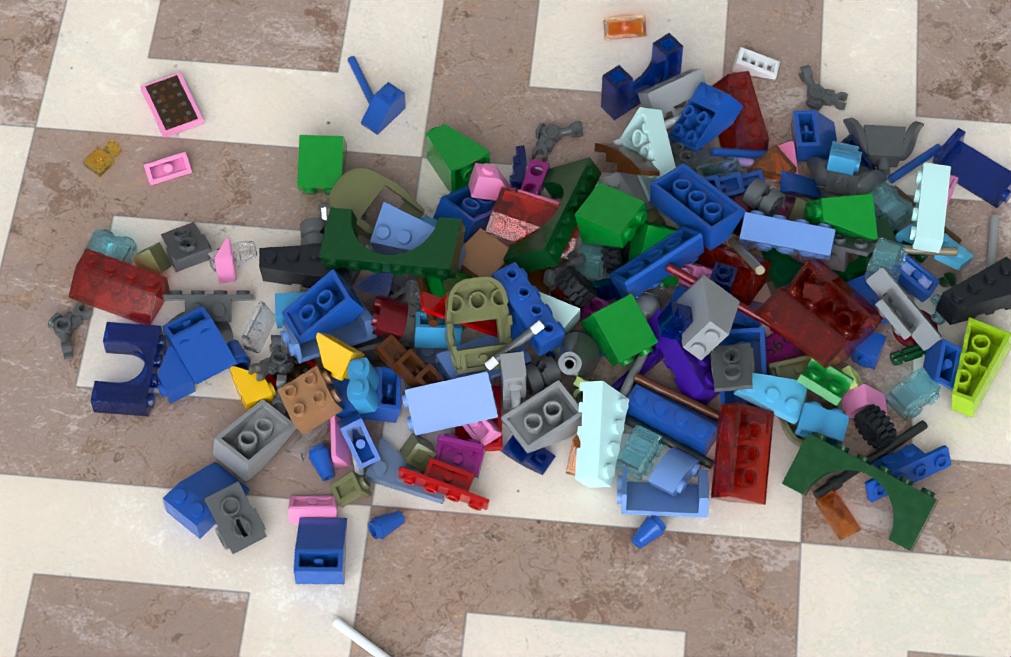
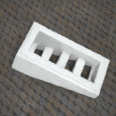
[732,47,780,80]

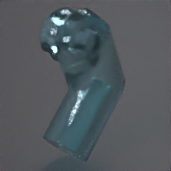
[931,294,946,325]

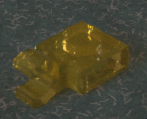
[83,139,121,177]

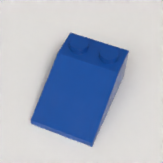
[433,186,514,243]
[282,269,365,344]
[163,462,250,539]

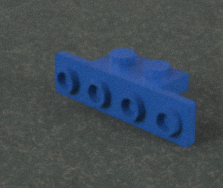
[865,444,951,502]

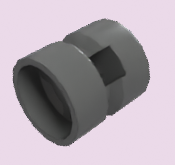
[743,178,785,217]
[300,217,327,245]
[526,356,562,395]

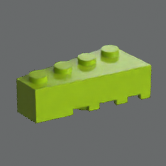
[951,317,1011,418]

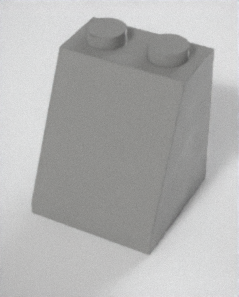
[675,274,740,360]

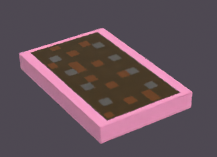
[140,72,204,138]

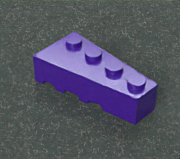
[647,309,720,405]

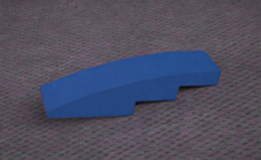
[704,169,766,199]

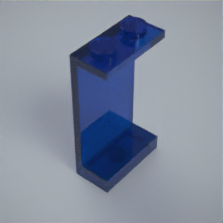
[932,127,1011,208]

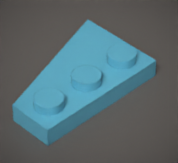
[895,222,974,271]
[733,372,807,424]

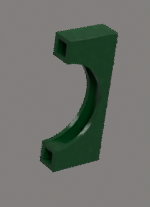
[503,157,602,273]
[319,207,466,280]
[761,217,903,303]
[782,432,939,551]

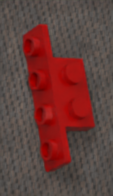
[420,284,498,338]
[398,458,490,511]

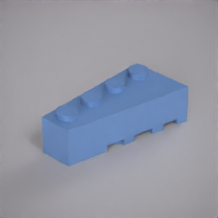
[370,202,466,271]
[740,210,836,260]

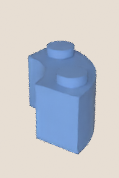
[648,447,702,498]

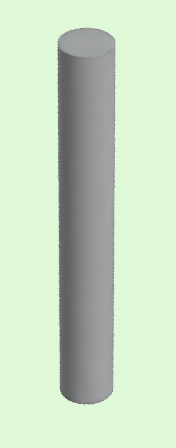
[986,215,999,268]

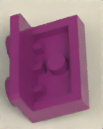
[434,433,485,478]

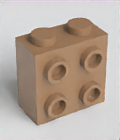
[460,228,509,278]
[278,366,343,434]

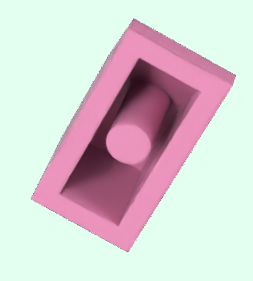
[468,163,515,203]

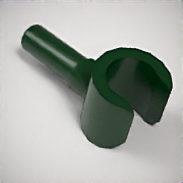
[938,272,957,288]

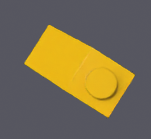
[316,332,365,381]
[230,366,276,411]

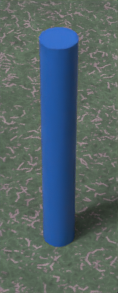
[348,56,374,104]
[887,144,942,183]
[710,148,773,159]

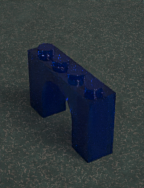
[601,33,683,121]
[90,322,167,417]

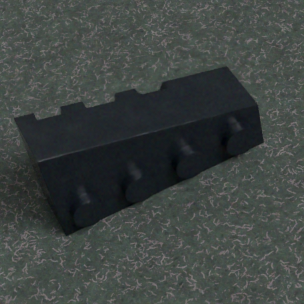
[259,244,352,288]
[935,257,1011,325]

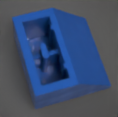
[791,110,837,162]

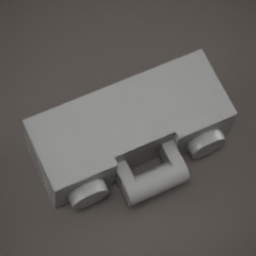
[638,68,706,118]
[500,352,527,410]

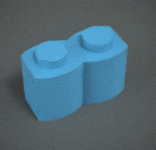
[826,141,862,176]
[347,357,379,414]
[795,401,849,446]

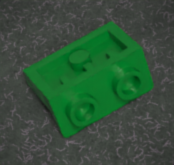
[797,355,854,406]

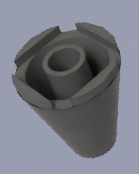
[554,331,600,378]

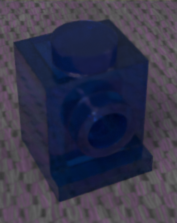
[657,302,693,341]

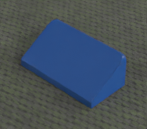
[780,171,821,201]
[892,254,940,302]

